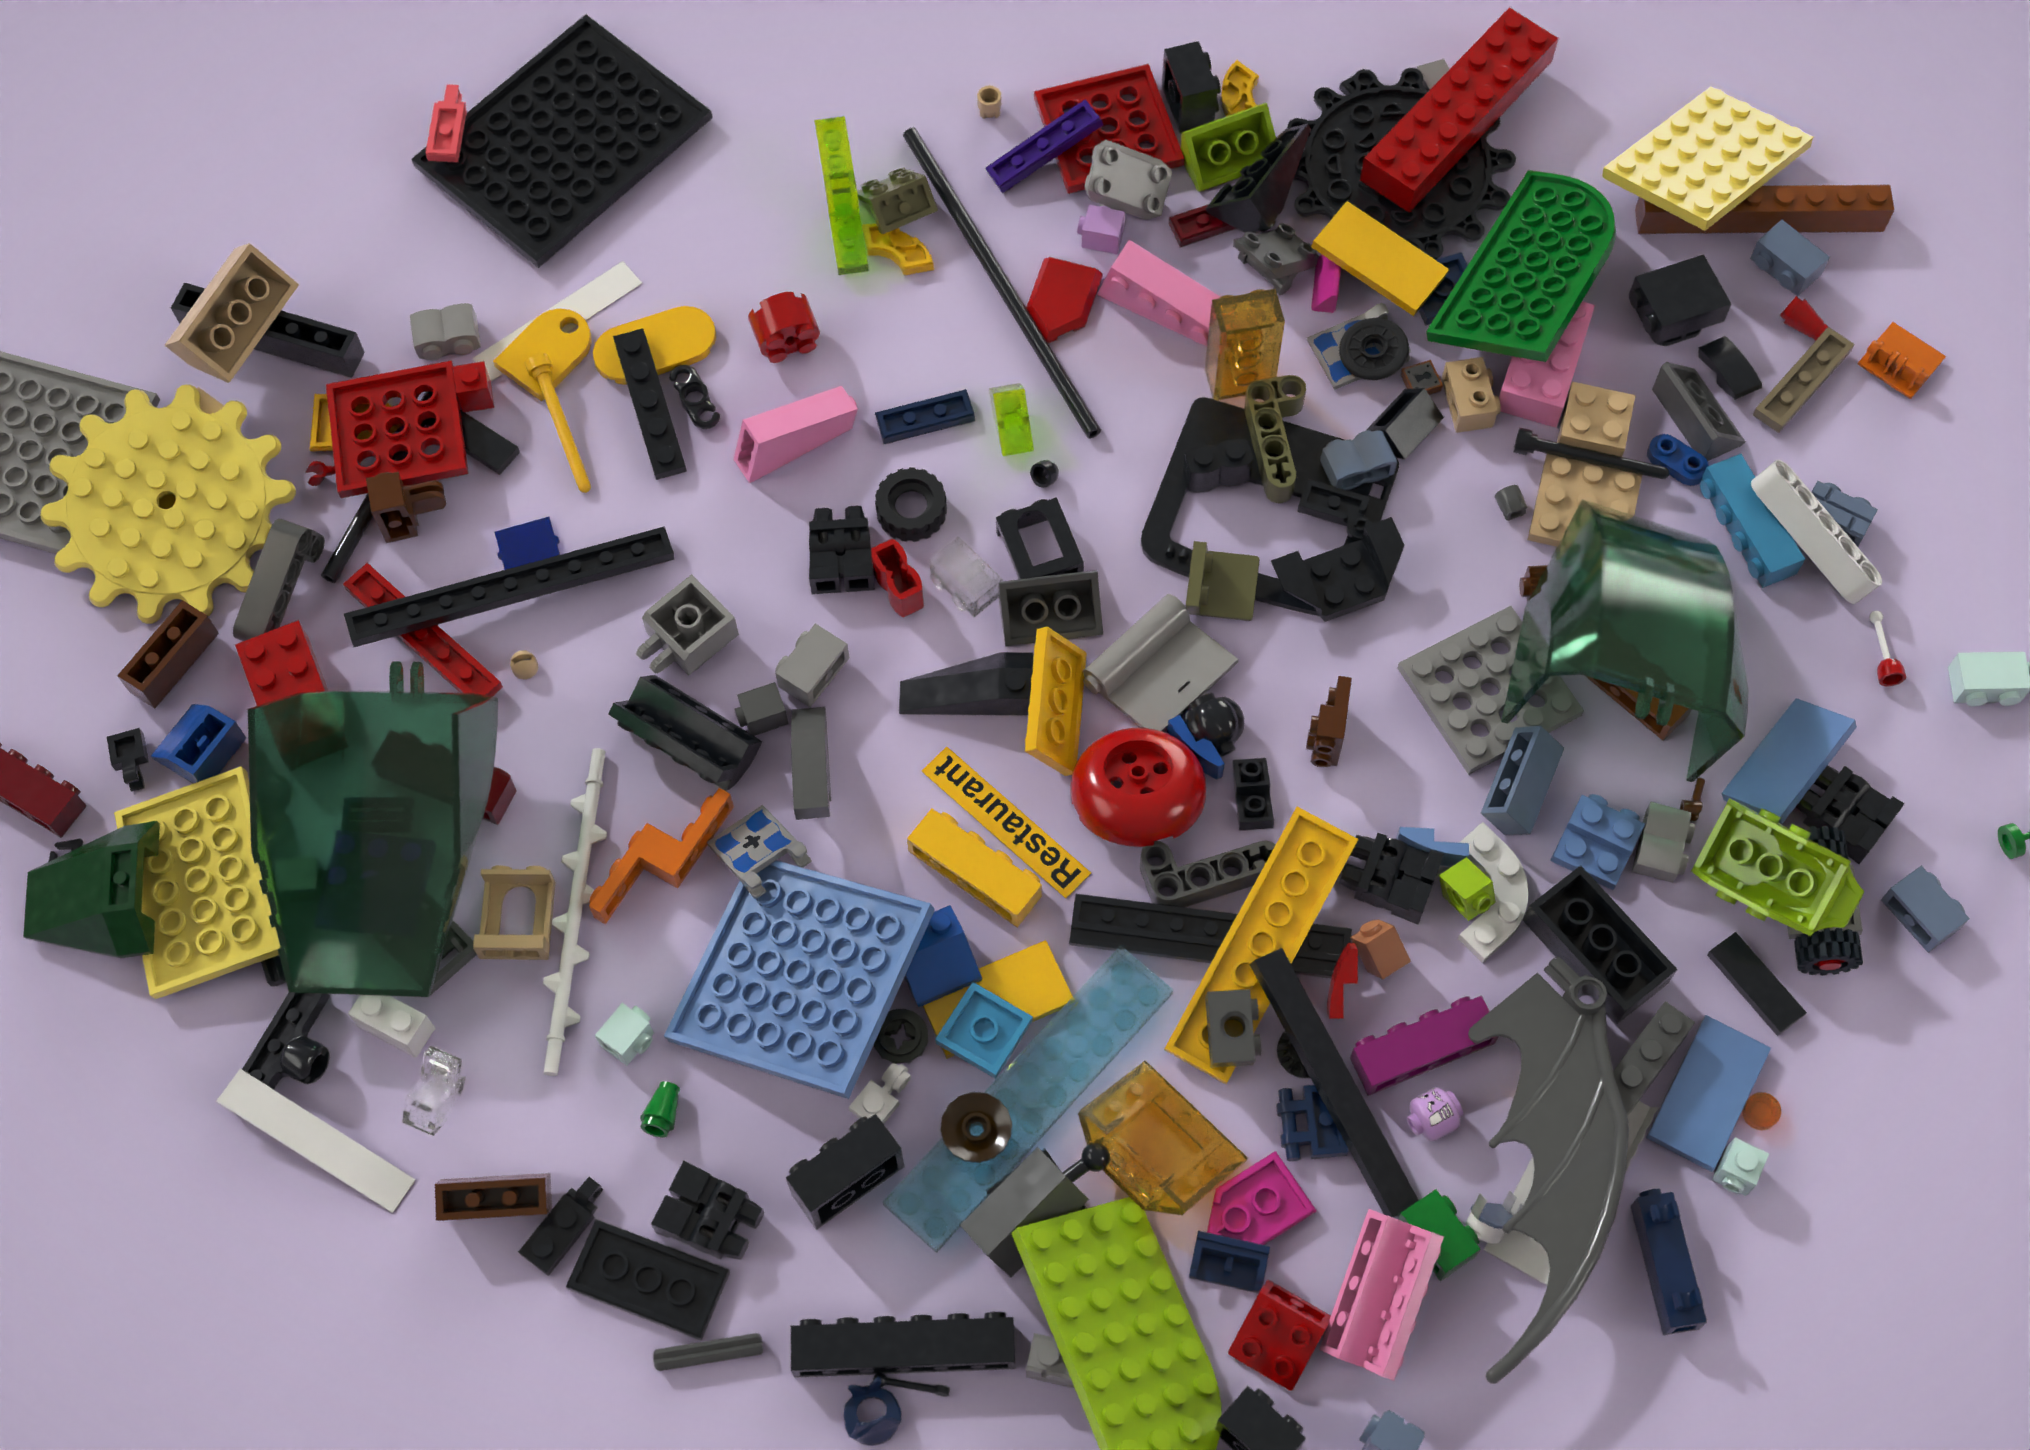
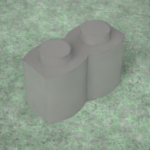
[410,303,481,360]
[1632,802,1695,883]

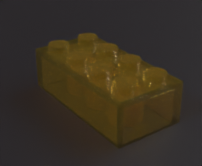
[1205,288,1285,400]

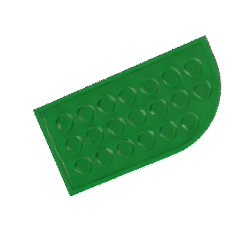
[1426,170,1616,362]

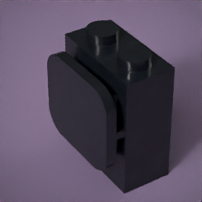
[1629,254,1732,346]

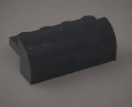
[608,675,763,791]

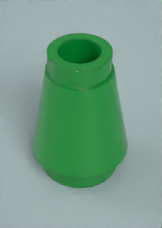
[640,1081,680,1138]

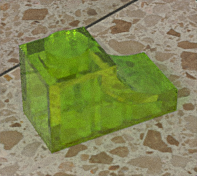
[989,383,1034,456]

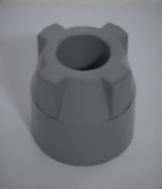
[1495,485,1528,521]

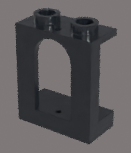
[996,497,1084,579]

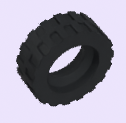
[875,467,947,542]

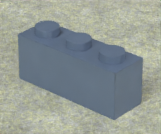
[1481,726,1564,835]

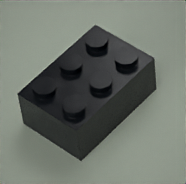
[785,1114,905,1230]

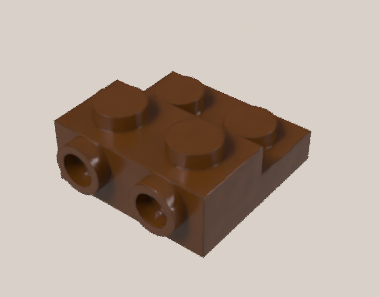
[1306,676,1352,767]

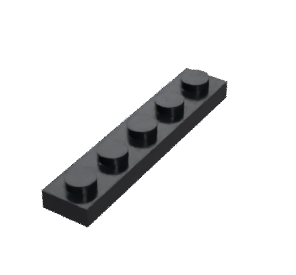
[613,328,687,480]

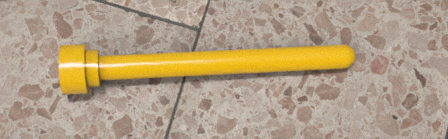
[525,353,591,493]

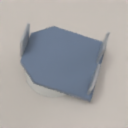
[1466,1191,1523,1244]

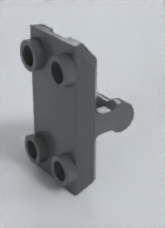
[1233,223,1319,295]

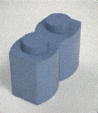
[1320,430,1397,490]

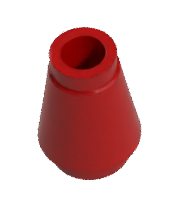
[1779,296,1829,341]

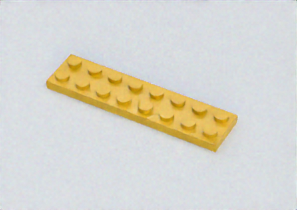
[1164,806,1358,1084]

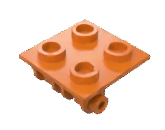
[1857,322,1946,399]

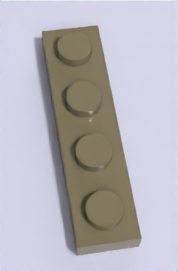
[1753,327,1855,433]

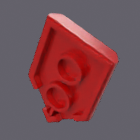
[1026,257,1103,344]

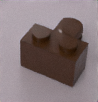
[366,472,446,543]

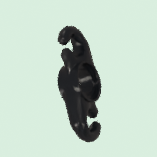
[669,365,720,429]

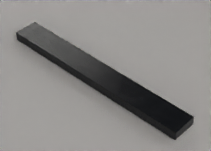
[1249,948,1419,1218]

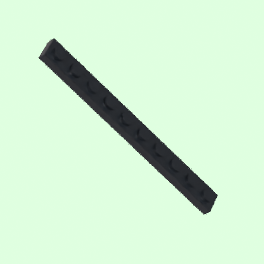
[344,526,674,648]

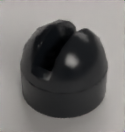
[1030,460,1059,488]

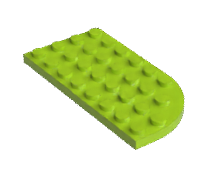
[1011,1194,1222,1450]

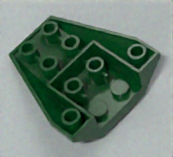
[23,821,160,958]

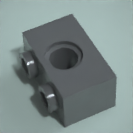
[1205,989,1261,1068]

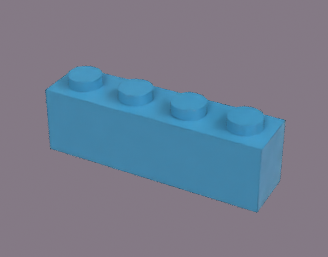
[1700,454,1805,588]

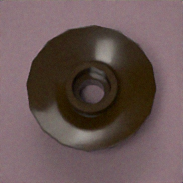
[940,1092,1012,1163]

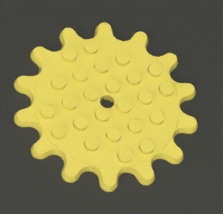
[40,385,296,624]

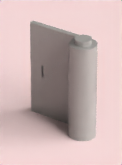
[1083,594,1238,732]

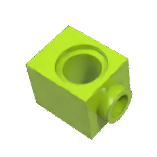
[1439,857,1496,921]

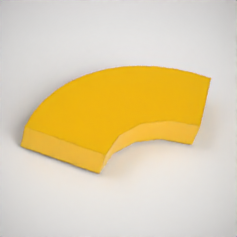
[1221,60,1259,117]
[862,223,934,275]

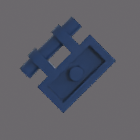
[1276,1085,1348,1162]

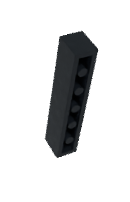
[171,282,365,378]
[791,1312,1016,1377]

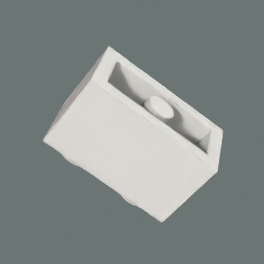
[348,984,435,1058]

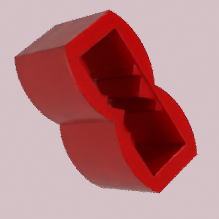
[871,539,924,618]

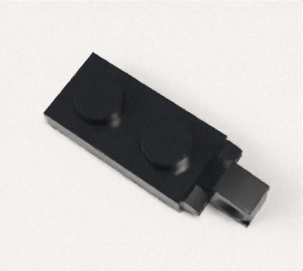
[518,1177,603,1275]

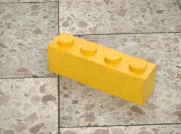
[907,808,1042,928]

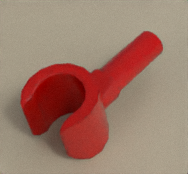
[305,461,335,486]

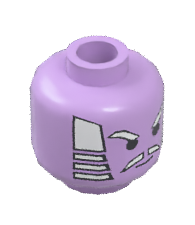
[1407,1088,1463,1141]

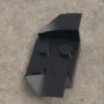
[1271,517,1405,622]

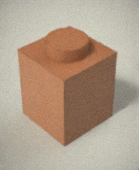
[1350,919,1411,979]

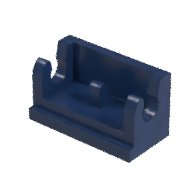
[1188,1231,1270,1294]

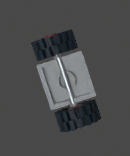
[1787,826,1863,975]

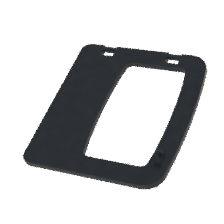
[1141,397,1399,616]

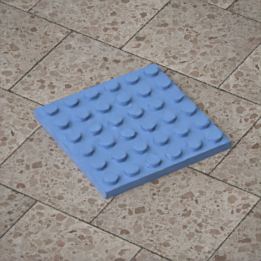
[664,860,935,1099]

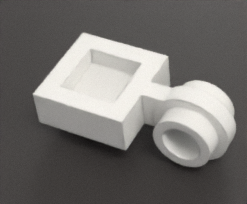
[849,1063,911,1124]

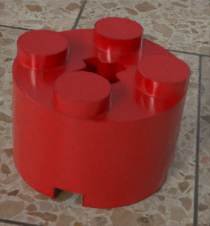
[748,292,820,363]

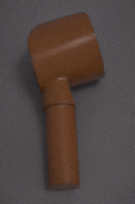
[1680,778,1705,821]

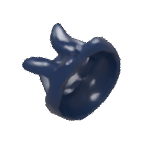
[843,1377,901,1446]

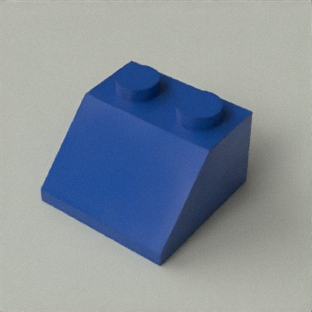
[904,905,982,1008]

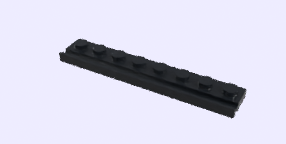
[1069,894,1352,979]

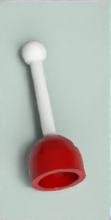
[1869,611,1906,686]

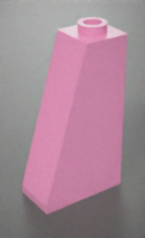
[733,386,858,483]

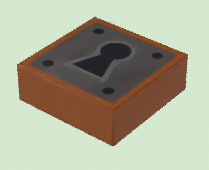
[1400,360,1443,395]

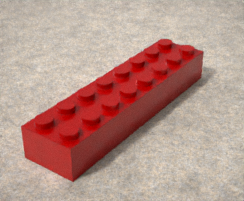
[1360,7,1559,213]

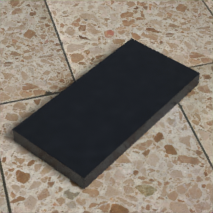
[566,1219,730,1341]

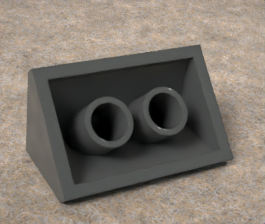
[1652,362,1746,461]
[998,570,1103,646]
[960,1147,1089,1278]

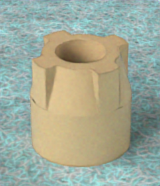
[977,86,1001,119]

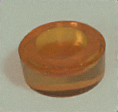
[1742,1092,1781,1130]

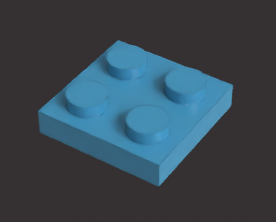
[935,982,1033,1079]

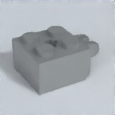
[636,574,739,675]

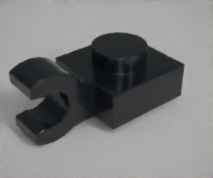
[107,728,149,792]

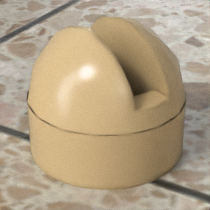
[510,650,538,679]

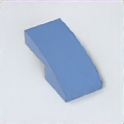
[1396,827,1469,867]

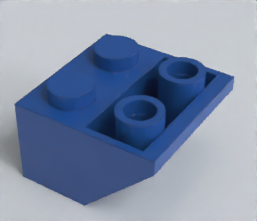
[151,704,246,783]

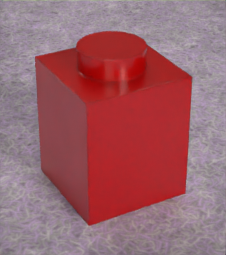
[453,361,495,413]

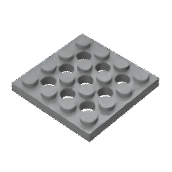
[1397,606,1584,775]

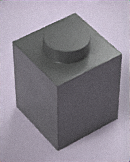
[734,682,789,736]

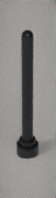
[1513,427,1670,479]

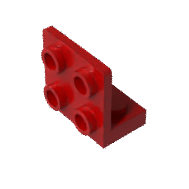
[1228,1280,1331,1391]

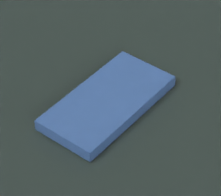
[1721,698,1857,824]
[1646,1015,1771,1172]

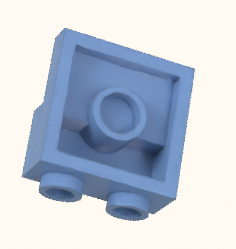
[1550,794,1645,890]

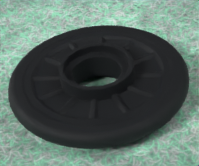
[1339,318,1409,380]

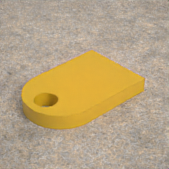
[493,309,592,401]

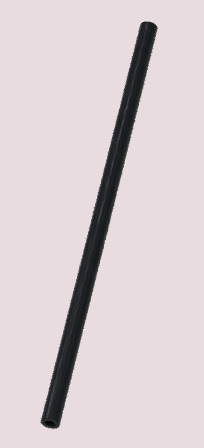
[903,127,1101,438]

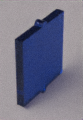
[494,517,560,570]

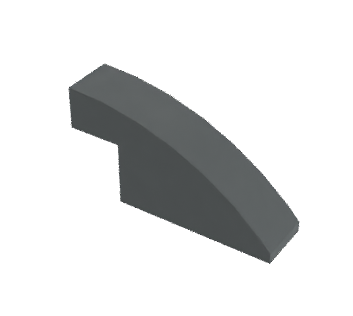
[791,707,831,820]

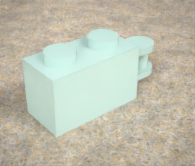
[1948,652,2030,706]

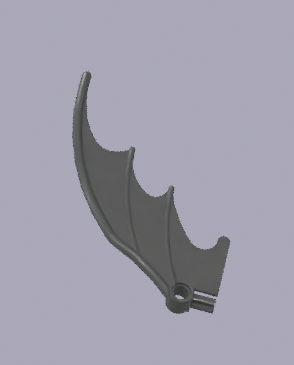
[1468,957,1629,1384]

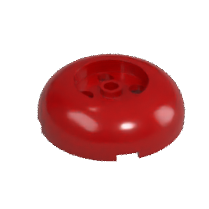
[1070,728,1206,847]

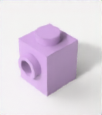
[1077,205,1125,254]

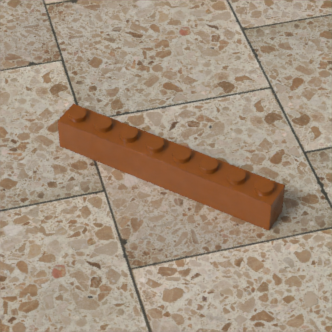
[1635,185,1895,234]

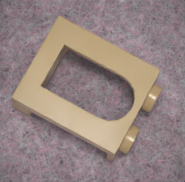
[473,865,556,960]

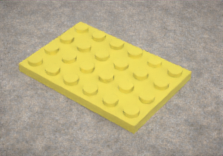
[1602,87,1813,231]
[114,766,287,999]

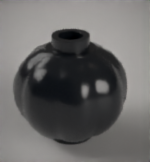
[1183,693,1244,757]

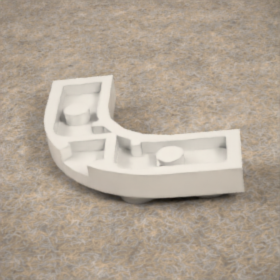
[1458,822,1528,963]

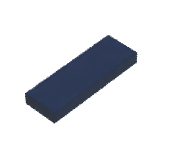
[875,389,975,444]

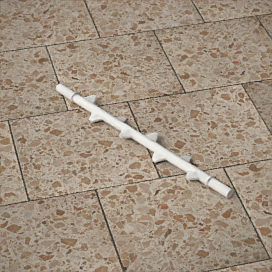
[543,748,607,1076]

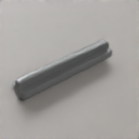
[653,1333,763,1371]

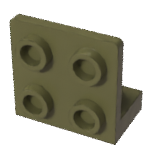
[855,168,938,234]
[1186,541,1260,621]

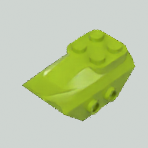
[1691,798,1864,936]

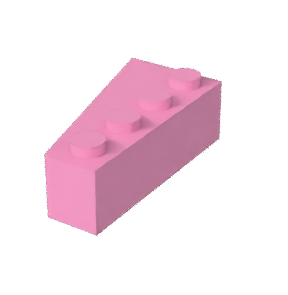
[1097,240,1235,348]

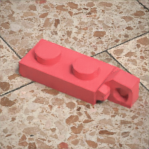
[426,84,467,162]

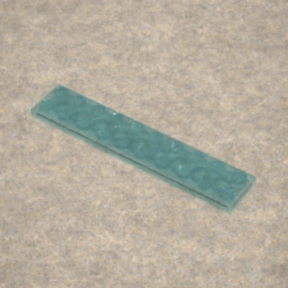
[883,945,1174,1253]

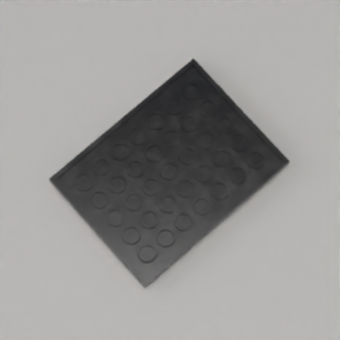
[411,14,712,268]

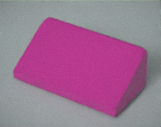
[1311,255,1341,313]

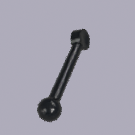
[873,1373,950,1397]

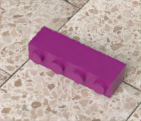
[1350,995,1499,1096]

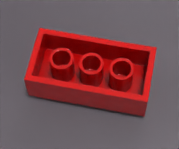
[235,620,349,772]

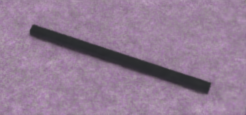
[321,391,433,583]

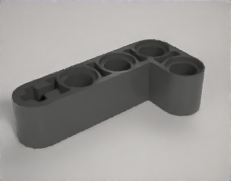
[233,519,325,641]
[1140,841,1276,907]

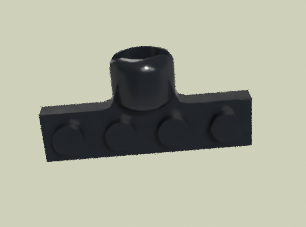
[242,979,331,1090]

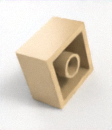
[1557,382,1636,457]

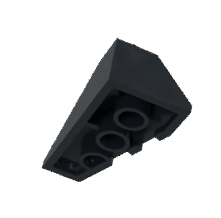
[1205,124,1311,232]
[899,652,1033,715]

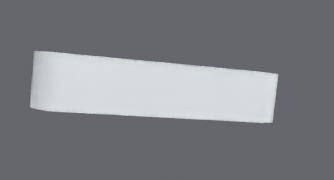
[1751,460,1882,604]

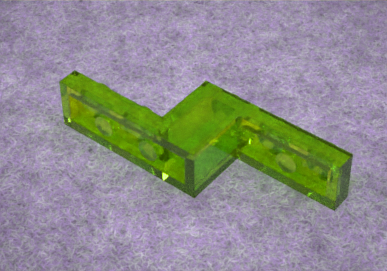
[814,116,869,275]

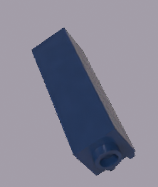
[1630,1189,1707,1335]

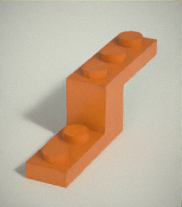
[589,788,734,924]

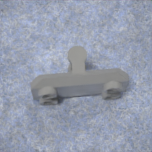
[1085,140,1172,220]

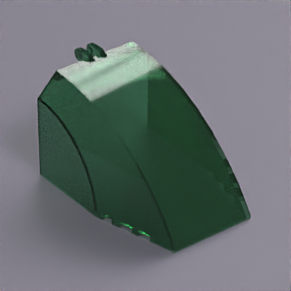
[1501,499,1748,782]
[248,661,498,997]

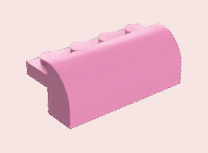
[1319,1209,1444,1381]

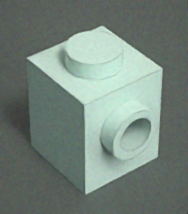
[595,1003,654,1066]
[1712,1137,1769,1196]

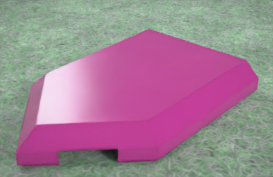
[1207,1151,1316,1245]

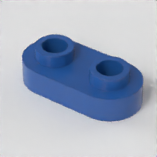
[1647,434,1709,486]

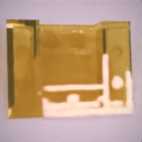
[1078,1060,1248,1215]

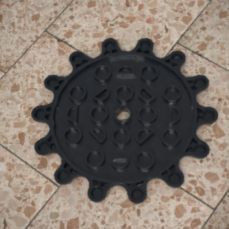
[1287,68,1516,260]

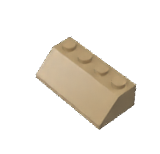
[164,243,299,383]

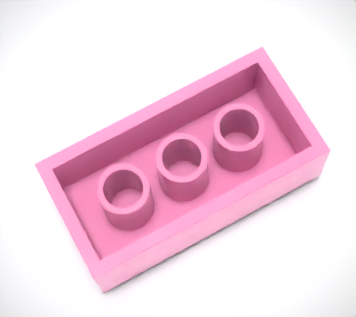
[1499,301,1595,428]

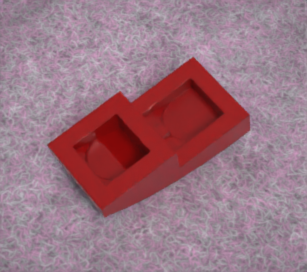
[1327,943,1358,1019]

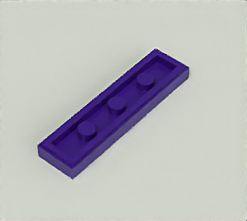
[985,99,1103,194]

